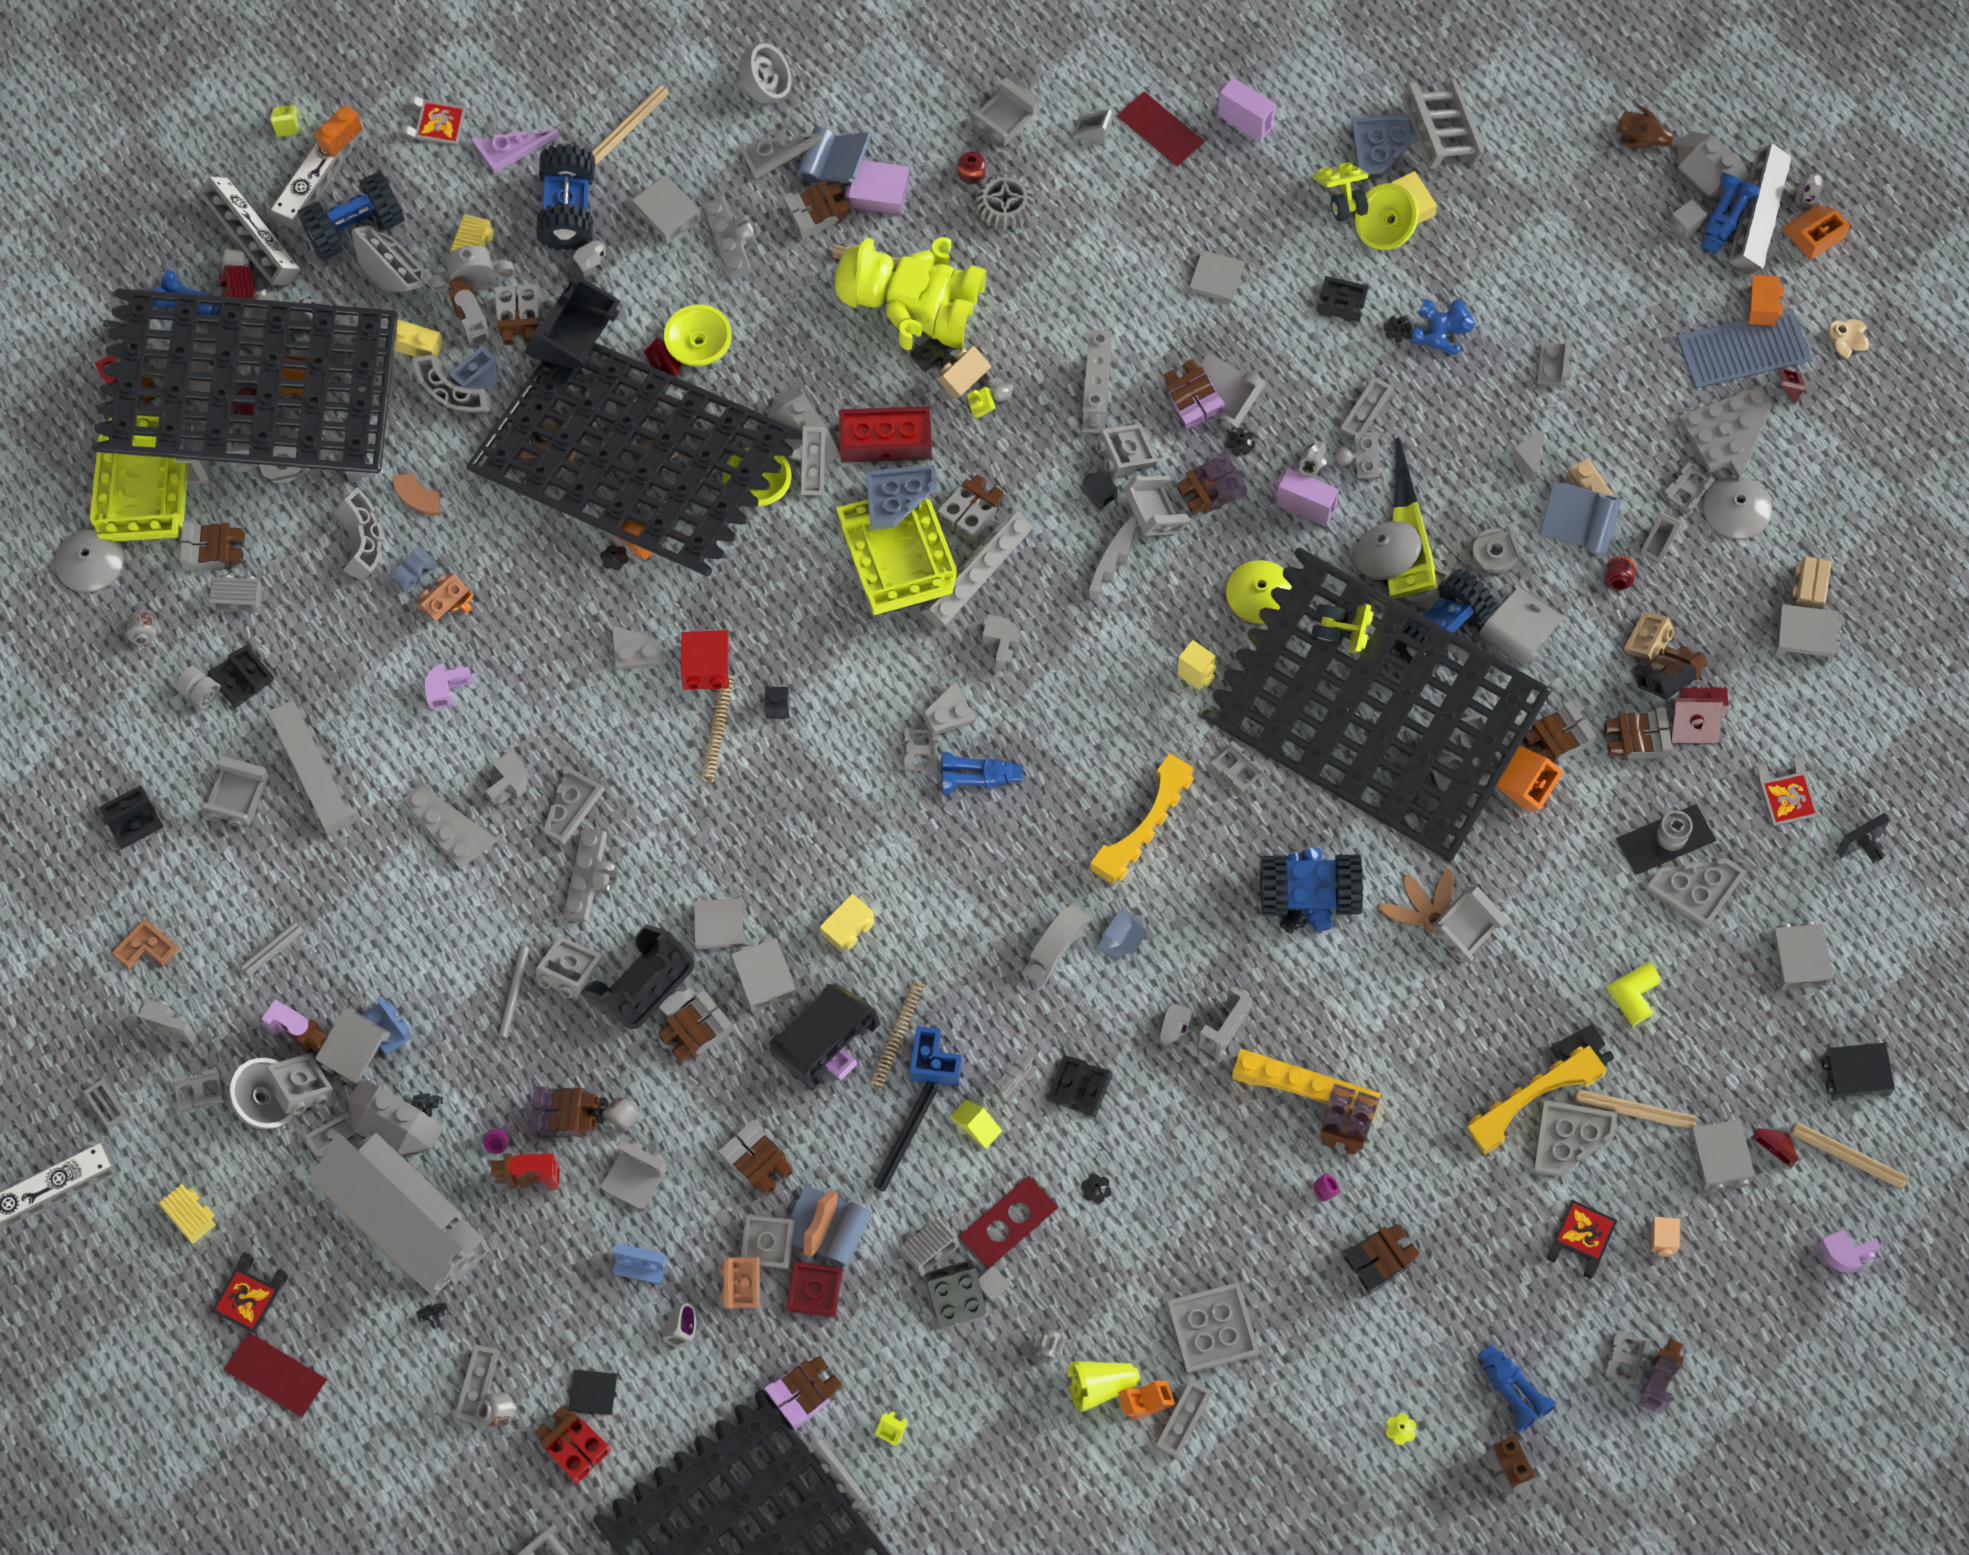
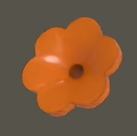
[450,590,473,613]

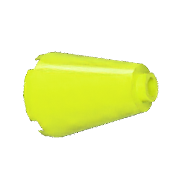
[1067,1361,1140,1412]

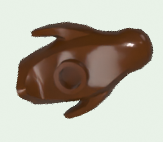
[1616,105,1674,149]

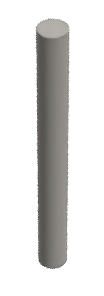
[498,946,530,1039]

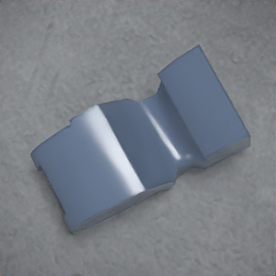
[391,545,437,591]

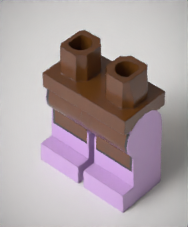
[1164,359,1225,429]
[261,999,327,1054]
[765,1356,842,1430]

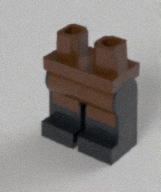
[1632,645,1707,699]
[1343,1224,1419,1295]

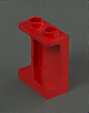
[681,630,730,690]

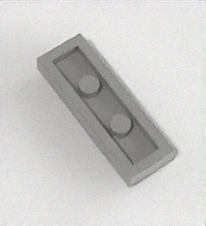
[1340,377,1393,440]
[800,425,826,495]
[455,1345,500,1425]
[1155,1379,1213,1459]
[808,1439,868,1516]

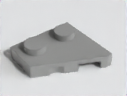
[612,626,663,670]

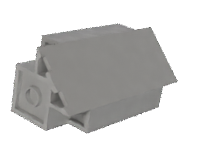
[310,1131,490,1298]

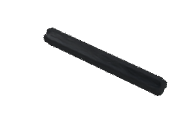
[873,1082,938,1192]

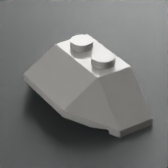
[1677,132,1750,203]
[351,225,424,293]
[768,388,840,465]
[347,1080,444,1156]

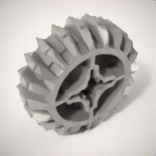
[975,173,1035,231]

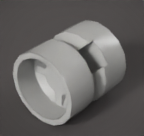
[175,666,221,709]
[1656,811,1693,851]

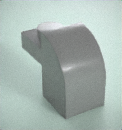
[983,615,1020,670]
[485,750,528,805]

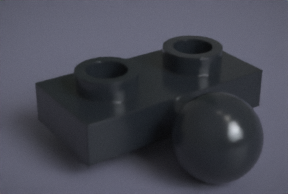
[910,338,957,372]

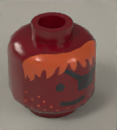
[957,151,986,185]
[1605,556,1636,591]

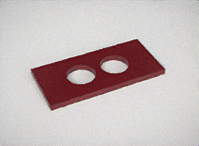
[959,1176,1058,1269]

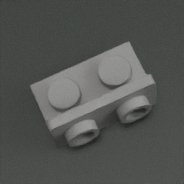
[1537,338,1574,387]

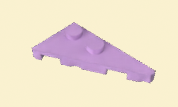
[472,128,560,174]

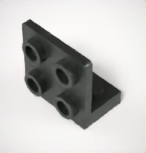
[924,1260,987,1328]

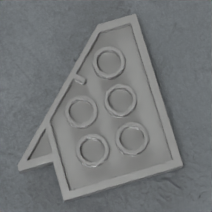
[1679,386,1772,480]

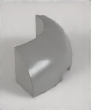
[412,354,491,413]
[334,487,383,578]

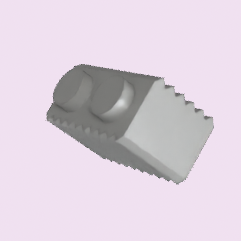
[209,574,262,612]
[900,1217,960,1276]

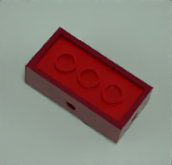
[839,406,932,462]

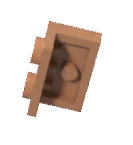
[414,573,469,620]
[720,1257,760,1308]

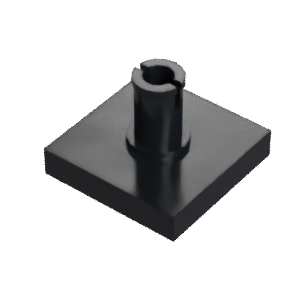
[1836,813,1890,864]

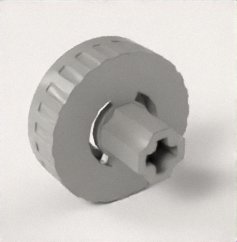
[737,43,791,104]

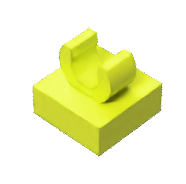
[967,387,996,418]
[875,1412,907,1447]

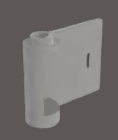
[1195,352,1266,431]
[1479,587,1564,667]

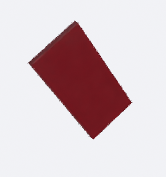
[1117,91,1205,167]
[224,1332,328,1418]

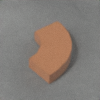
[392,473,441,515]
[803,1190,838,1257]

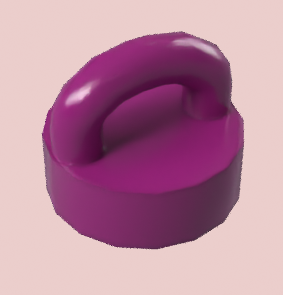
[483,1129,509,1154]
[1314,1174,1339,1202]

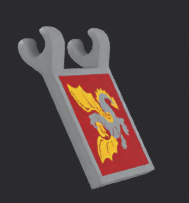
[400,95,466,146]
[1755,755,1819,827]

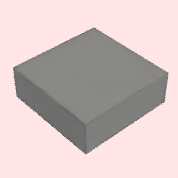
[978,1266,1010,1302]

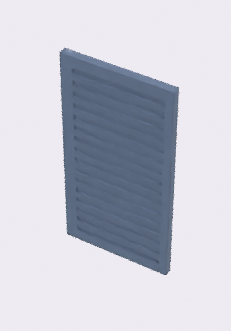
[1676,308,1813,389]

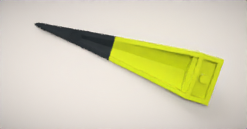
[1388,437,1437,599]

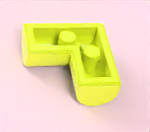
[1606,962,1660,1027]

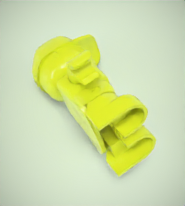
[834,237,987,350]

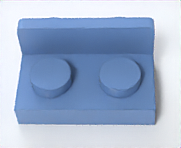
[362,997,410,1056]
[613,1243,667,1284]

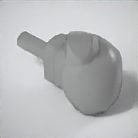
[984,371,1014,402]

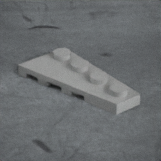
[403,785,498,869]

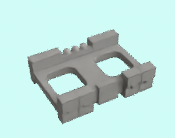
[1664,462,1715,513]
[904,728,938,771]
[1210,741,1265,794]
[996,1051,1037,1104]
[172,1068,224,1112]
[1605,1330,1651,1386]

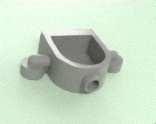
[429,246,515,292]

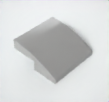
[694,898,744,949]

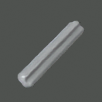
[241,922,303,976]

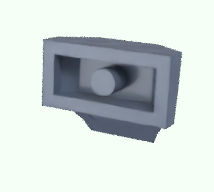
[449,346,498,390]
[1098,908,1148,961]

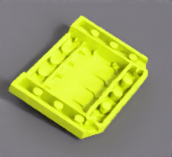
[90,416,189,542]
[836,498,957,615]

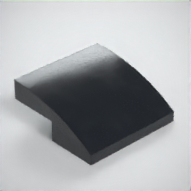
[208,645,274,708]
[99,785,164,850]
[1047,1055,1112,1118]

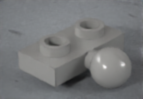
[1335,432,1380,479]

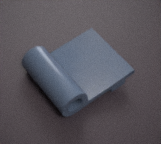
[796,127,872,184]
[1540,482,1622,554]
[790,1184,872,1267]

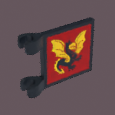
[1547,1200,1618,1279]
[211,1252,288,1334]

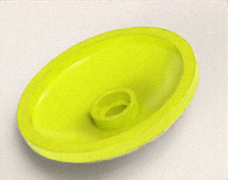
[1355,183,1418,250]
[664,304,732,366]
[723,447,791,507]
[1226,560,1292,624]

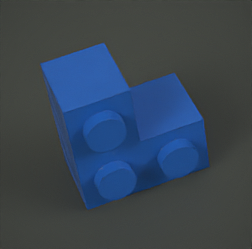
[910,1026,962,1087]

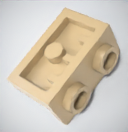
[1624,612,1674,664]

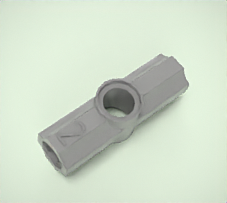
[1298,440,1328,477]

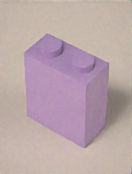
[1217,77,1276,142]
[845,160,910,215]
[1274,468,1339,527]

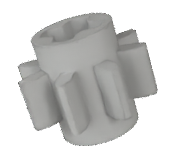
[1033,1330,1064,1360]

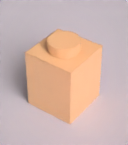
[1651,1217,1680,1257]

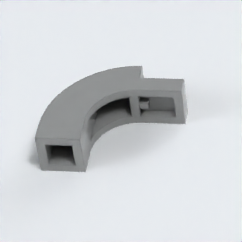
[1023,904,1091,986]

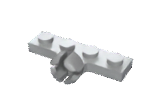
[703,195,757,280]
[563,830,618,922]

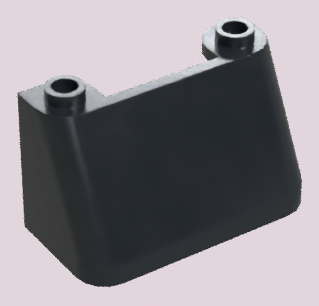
[524,273,620,369]
[581,924,694,1029]
[770,983,881,1091]

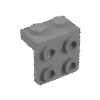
[601,1139,667,1210]

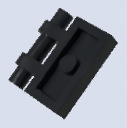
[1316,276,1369,322]
[1550,1024,1614,1066]

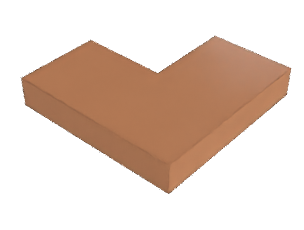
[111,919,179,969]

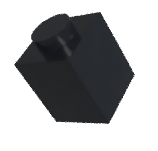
[1082,470,1118,510]
[764,687,790,719]

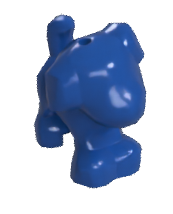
[1409,298,1475,355]

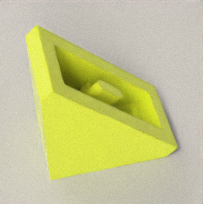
[271,105,299,137]
[950,1100,1002,1149]

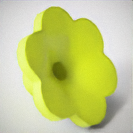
[1386,1413,1416,1445]

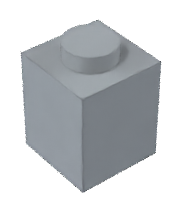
[1669,199,1707,239]

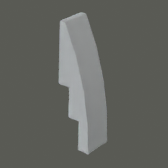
[1089,514,1138,600]

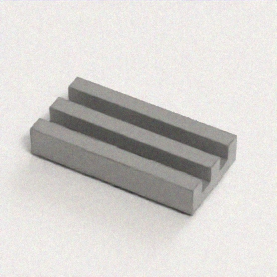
[82,1078,129,1131]

